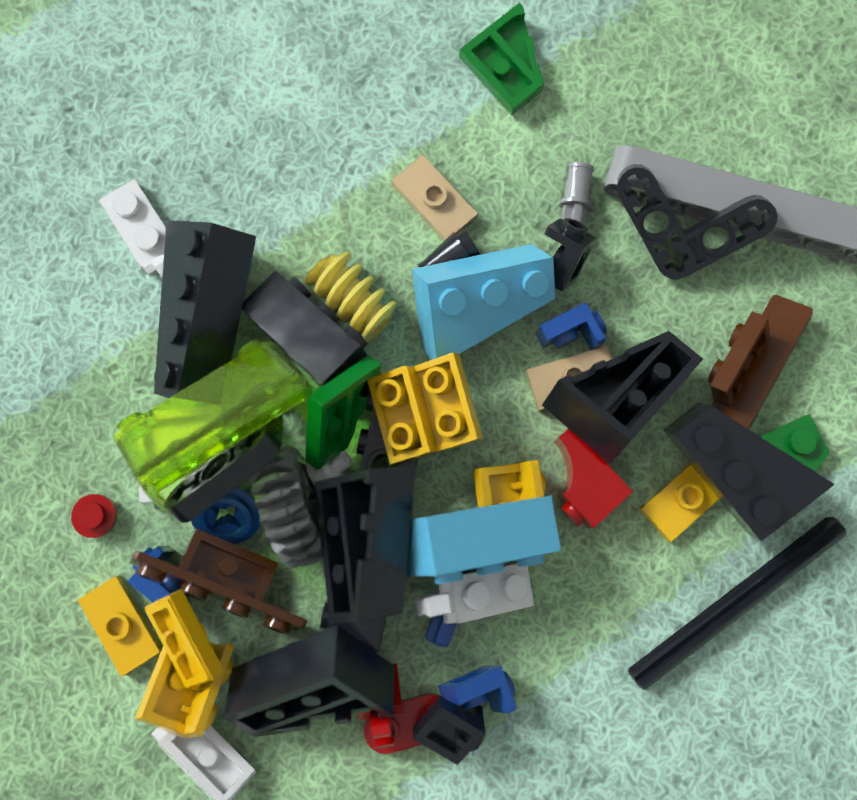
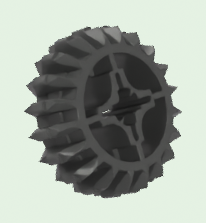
[250,445,323,568]

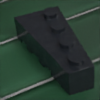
[154,220,257,407]

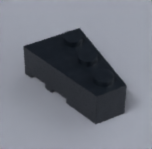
[242,270,381,398]
[542,331,703,464]
[664,403,835,542]
[314,466,416,623]
[224,625,395,737]

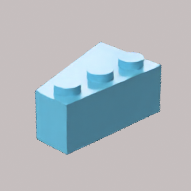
[412,244,555,360]
[406,496,561,584]

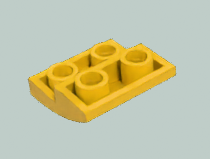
[367,352,483,465]

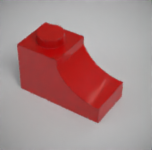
[554,429,633,529]

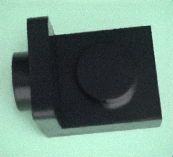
[544,218,597,292]
[413,695,486,765]

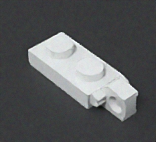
[99,178,166,278]
[415,562,534,624]
[151,726,256,800]

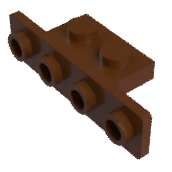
[708,295,813,430]
[129,528,308,635]

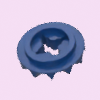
[191,488,261,544]

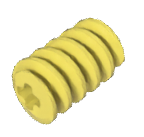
[305,251,398,343]

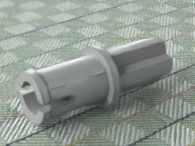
[559,162,594,247]

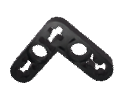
[617,164,778,279]
[164,384,284,523]

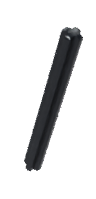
[628,517,846,690]

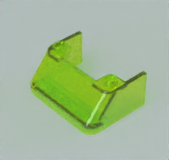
[113,339,313,512]

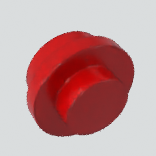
[71,494,117,538]

